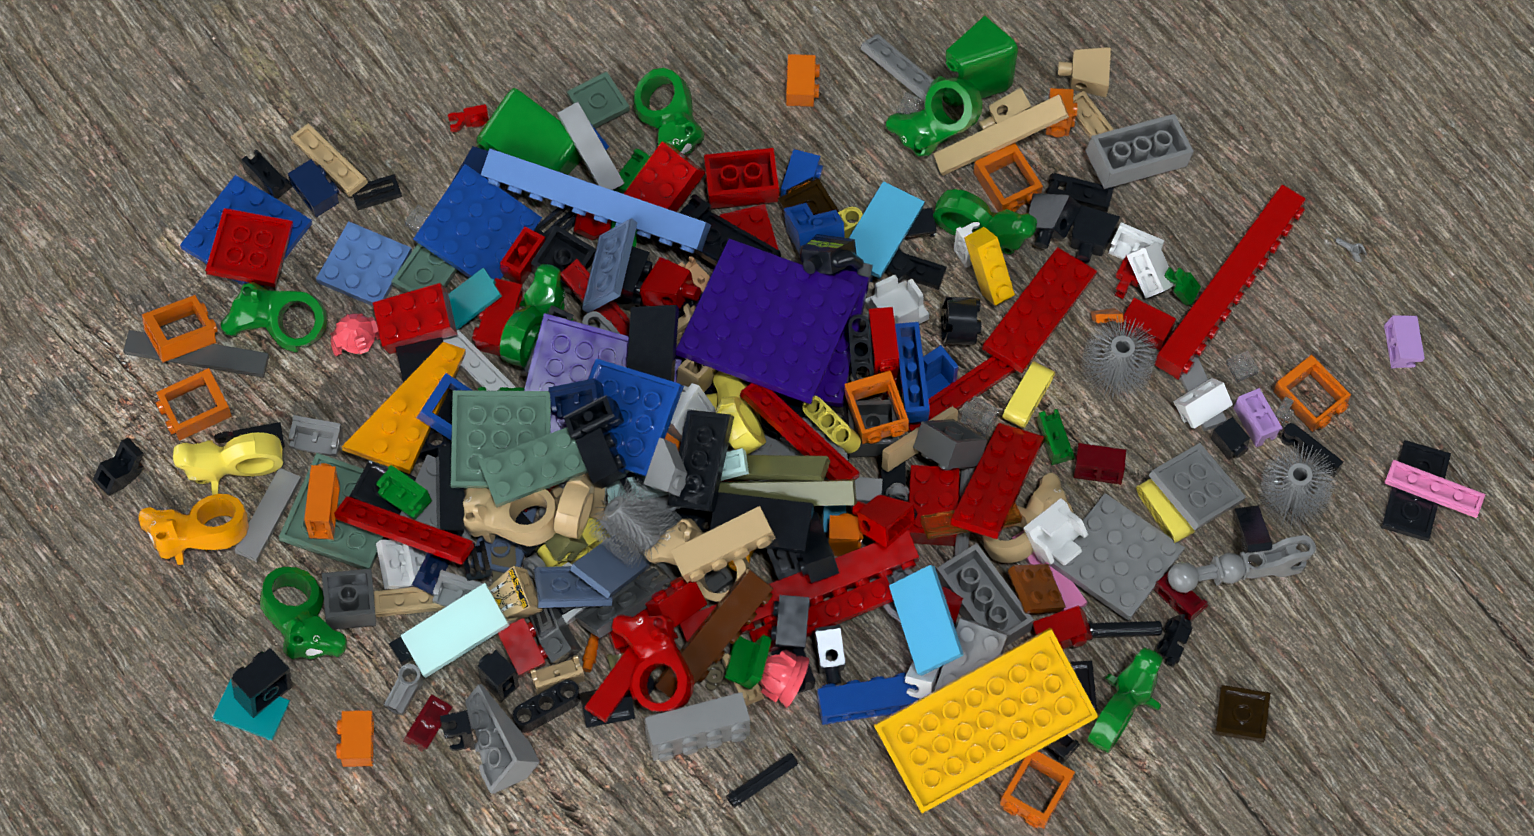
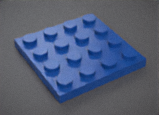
[413,164,542,280]
[180,175,313,287]
[589,358,684,477]

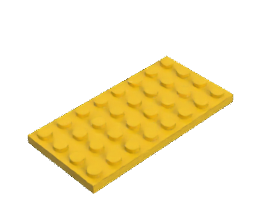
[873,628,1099,813]

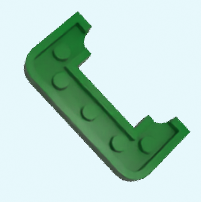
[942,15,1018,107]
[476,88,583,175]

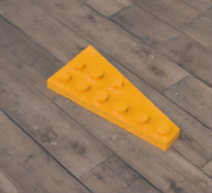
[342,342,466,474]

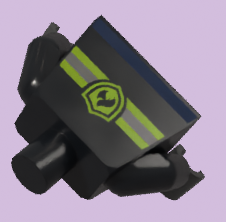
[800,234,873,278]

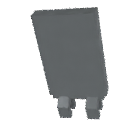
[575,568,671,638]

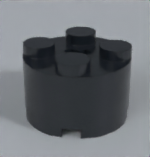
[941,296,982,345]

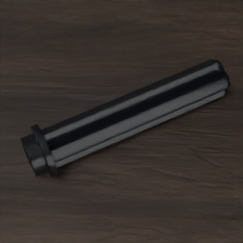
[1088,621,1162,640]
[726,753,798,808]

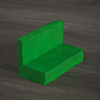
[725,635,771,690]

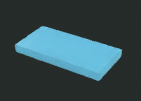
[849,181,925,279]
[889,565,964,676]

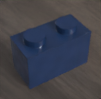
[288,159,340,218]

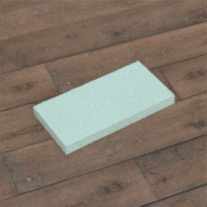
[400,583,510,678]

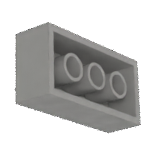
[1085,114,1194,189]
[936,543,1034,647]
[934,617,1009,691]
[645,692,750,762]

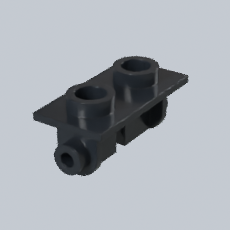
[1156,614,1193,667]

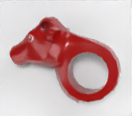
[612,614,694,712]

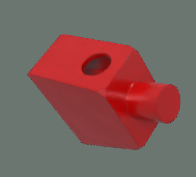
[640,257,701,309]
[852,495,915,547]

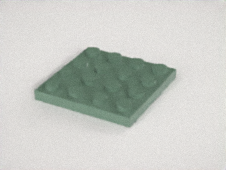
[451,390,551,489]
[279,453,385,569]

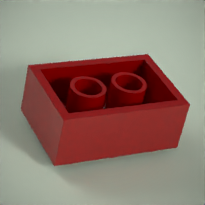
[624,141,706,212]
[704,148,779,209]
[372,283,458,354]
[908,465,960,546]

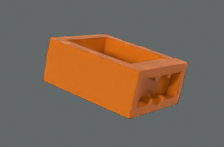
[973,143,1043,212]
[142,295,218,363]
[1273,354,1351,432]
[155,368,232,441]
[844,371,909,444]
[304,463,340,540]
[1000,751,1075,829]

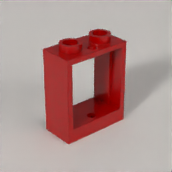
[868,307,899,380]

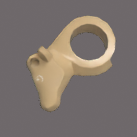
[554,473,609,539]
[982,473,1074,563]
[463,488,558,546]
[644,519,751,604]

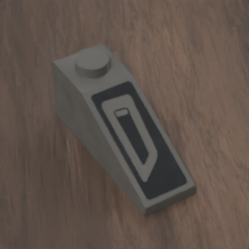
[530,607,582,663]

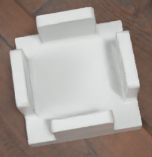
[865,275,929,324]
[667,383,715,442]
[1024,498,1088,565]

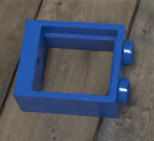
[416,373,473,441]

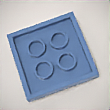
[316,221,412,306]

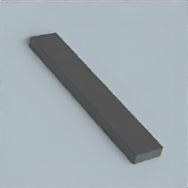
[123,330,269,378]

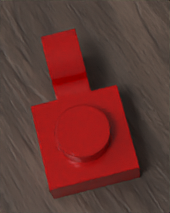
[448,104,489,132]
[1115,256,1139,299]

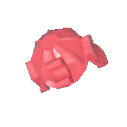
[330,313,380,356]
[759,650,809,708]

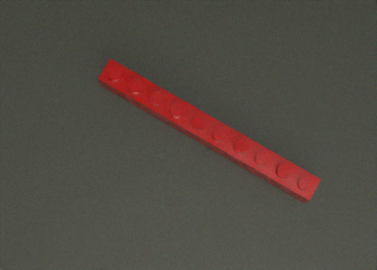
[1154,184,1306,380]
[680,530,919,642]

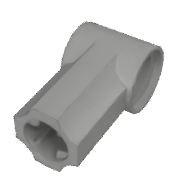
[384,664,424,716]

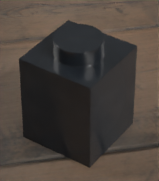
[1211,417,1251,460]

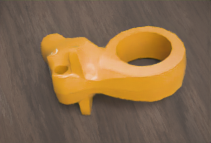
[139,494,249,565]

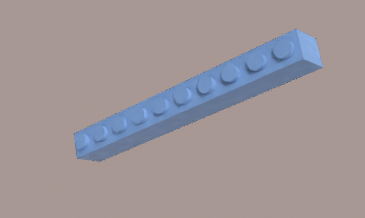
[481,149,711,253]

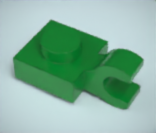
[1165,267,1201,306]

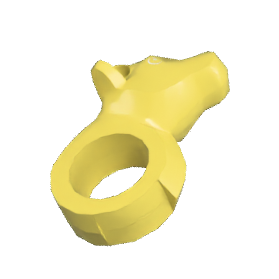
[713,371,766,455]
[173,433,283,495]

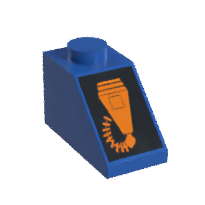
[781,149,823,196]

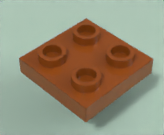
[1008,564,1066,614]

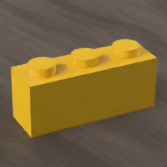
[964,227,1015,306]

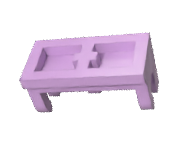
[1384,315,1425,369]
[1234,388,1282,448]

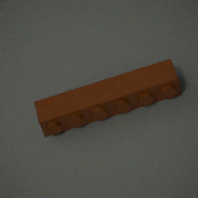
[654,567,773,698]

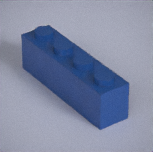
[895,322,930,423]
[817,673,920,725]

